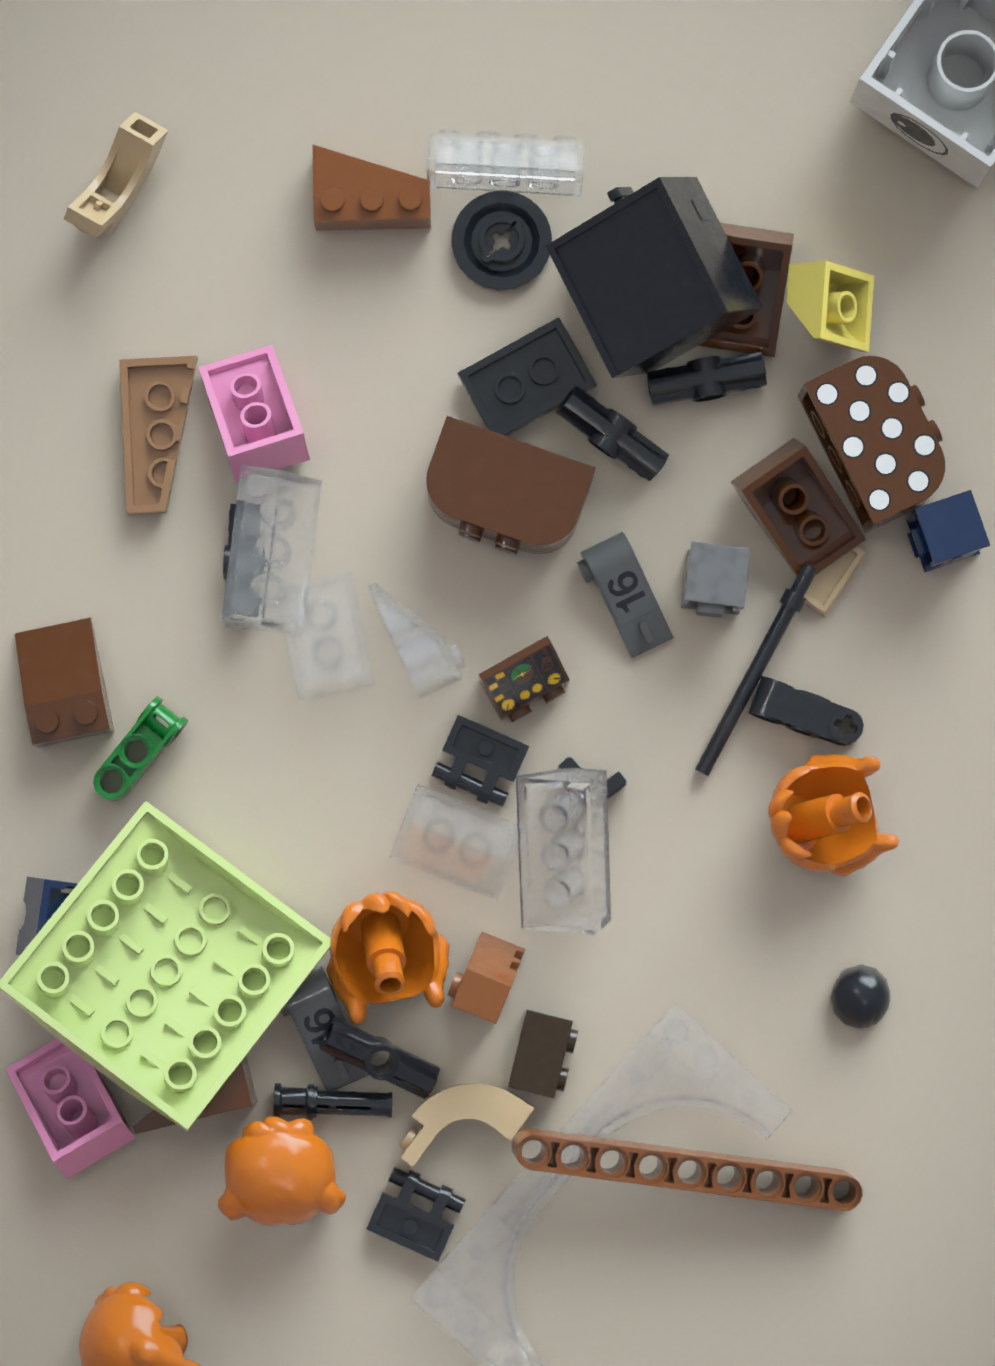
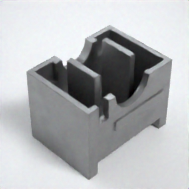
[680,541,751,618]

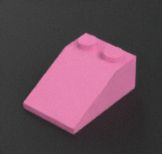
[198,345,310,483]
[5,1039,136,1179]

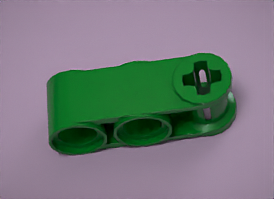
[93,696,188,801]

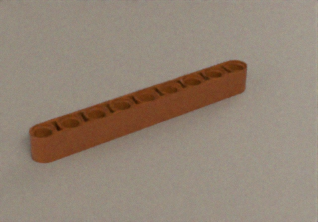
[512,1128,863,1211]

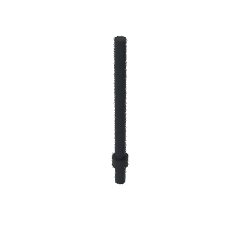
[695,562,818,776]

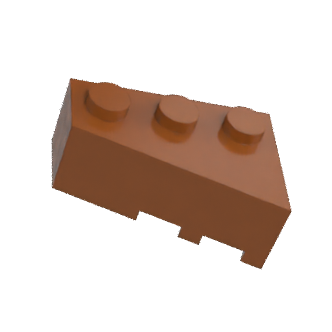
[312,144,431,231]
[447,932,525,1024]

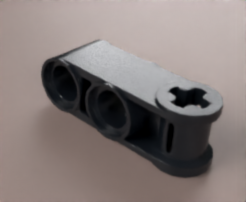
[748,676,864,746]

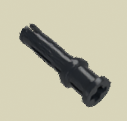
[273,1083,393,1120]

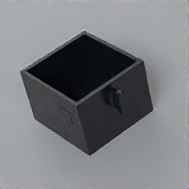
[546,177,763,379]

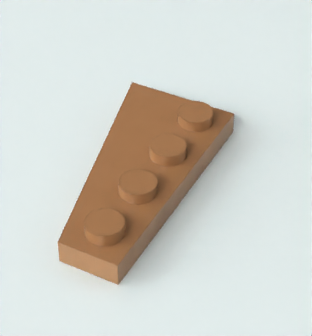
[119,356,198,515]

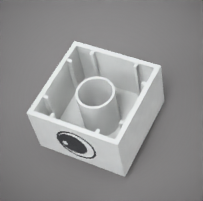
[850,0,995,188]

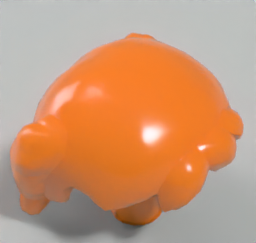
[768,754,899,876]
[326,891,449,1024]
[218,1116,346,1226]
[79,1282,201,1366]

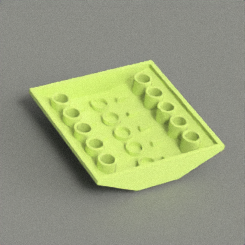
[0,801,331,1131]

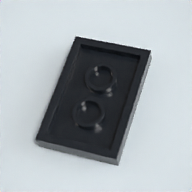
[457,317,597,436]

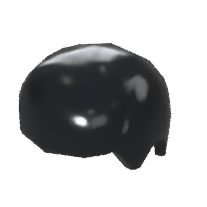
[830,965,890,1029]

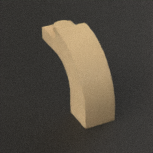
[64,112,168,238]
[399,1082,534,1167]

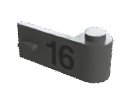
[577,532,674,658]
[281,966,369,1091]

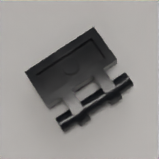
[431,715,529,807]
[366,1167,466,1262]

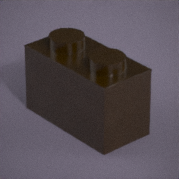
[508,1009,578,1098]

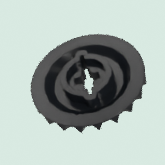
[452,190,552,291]

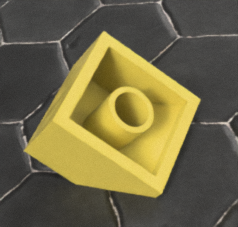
[786,260,874,353]

